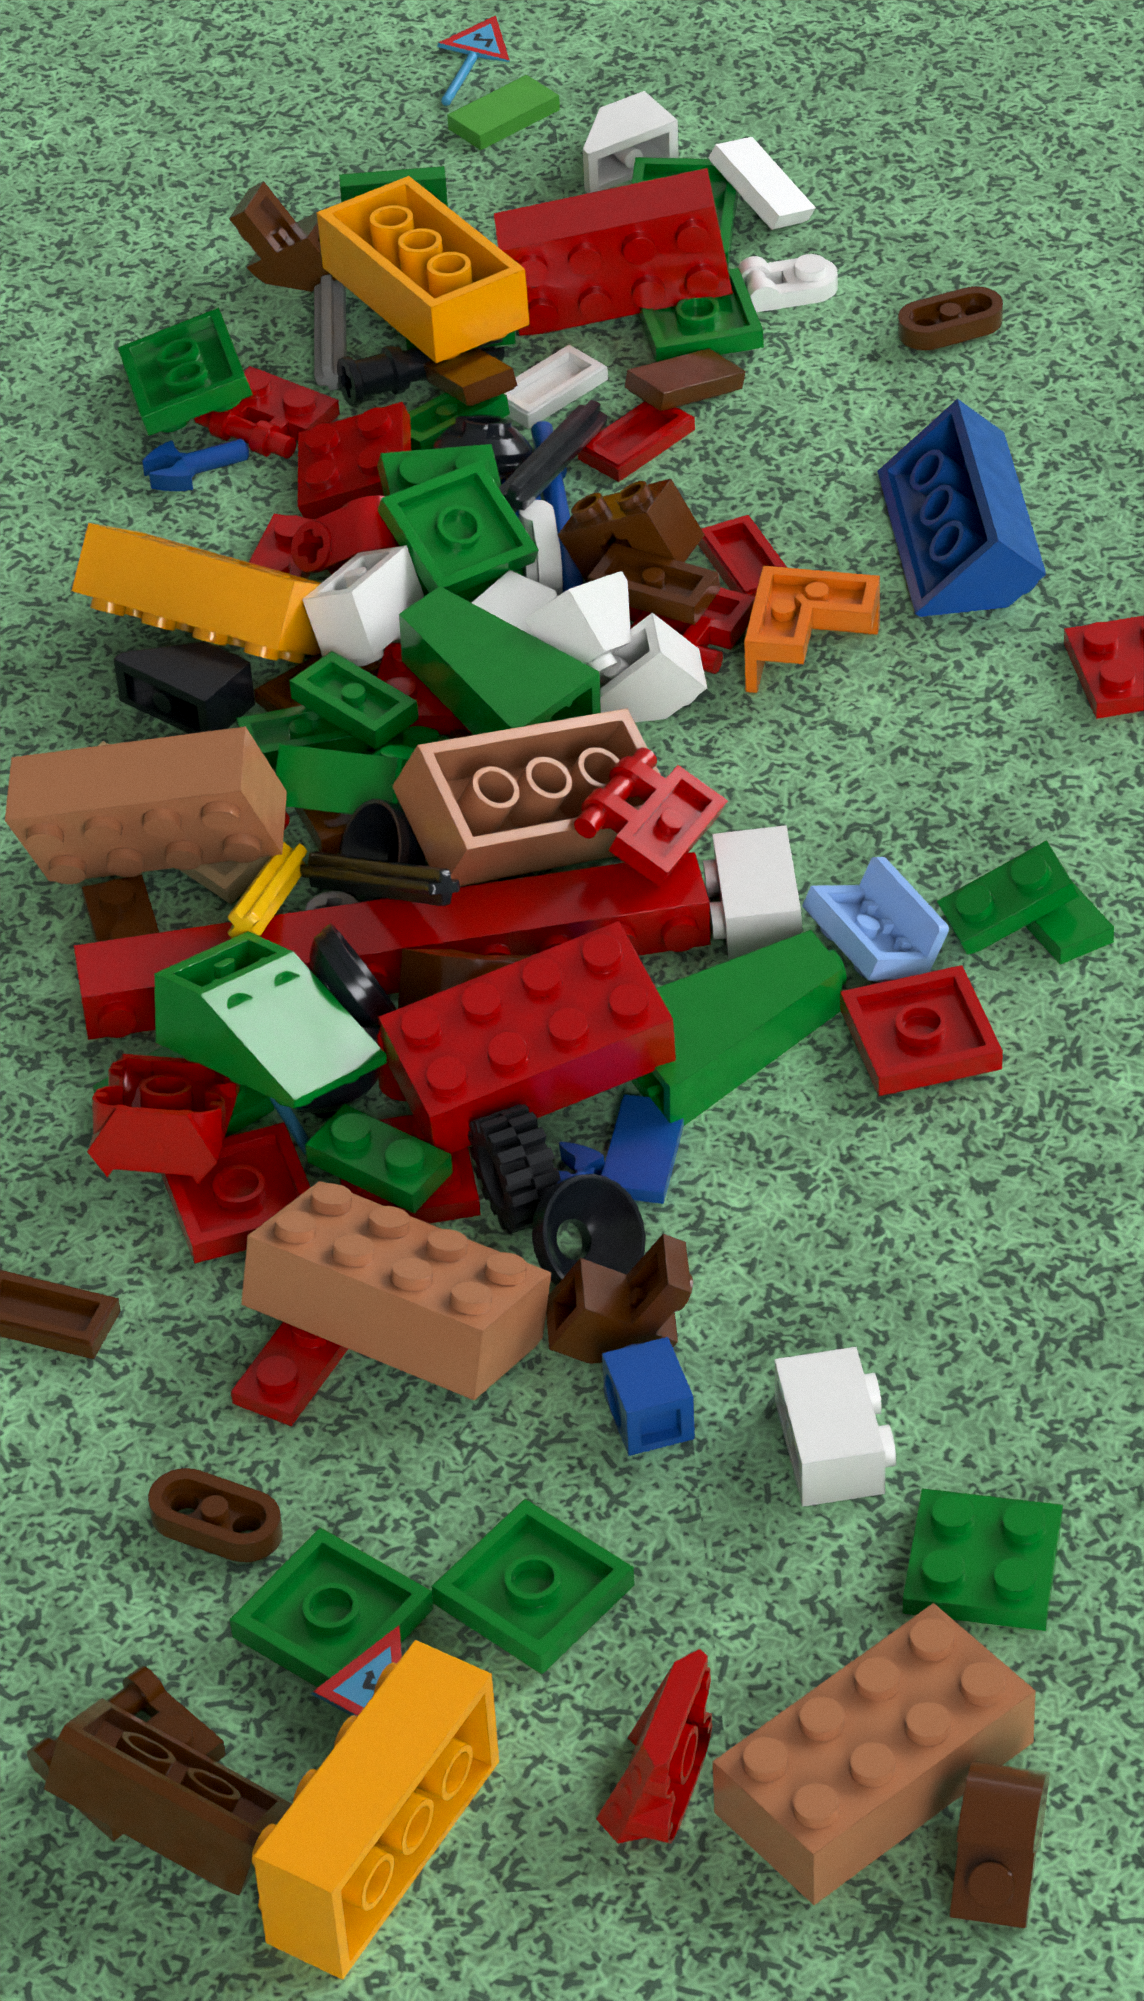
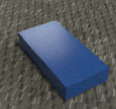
[601,1094,684,1204]

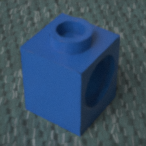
[602,1337,695,1456]

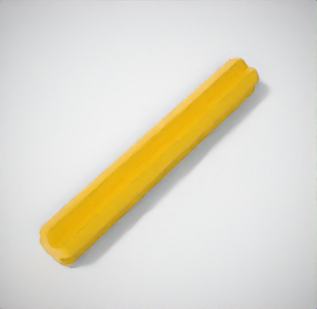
[227,842,308,938]

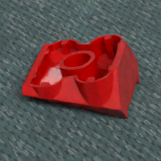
[87,1054,241,1185]
[596,1649,712,1844]

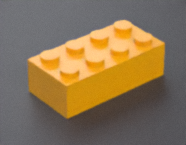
[317,176,529,363]
[71,523,321,664]
[252,1640,499,1980]

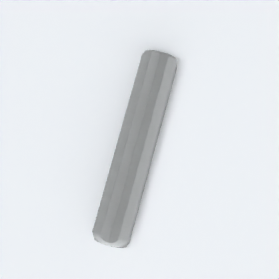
[314,274,347,390]

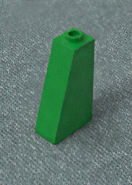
[399,586,601,735]
[631,929,847,1126]

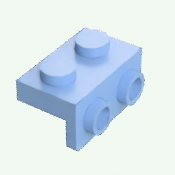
[802,857,949,983]

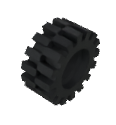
[468,1104,561,1234]

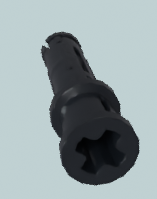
[337,339,505,406]

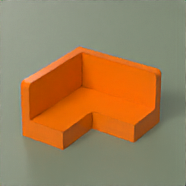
[744,566,880,693]

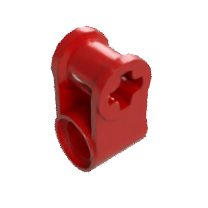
[291,495,399,575]

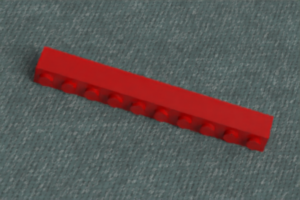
[74,852,711,1040]

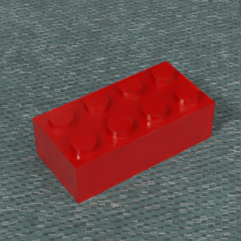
[494,168,733,336]
[378,921,676,1154]

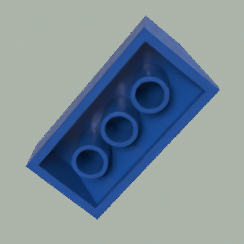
[877,399,1046,617]

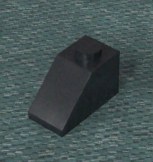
[114,641,255,734]

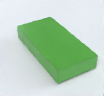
[447,75,560,150]

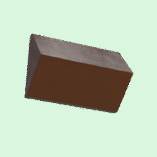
[44,1698,292,1896]

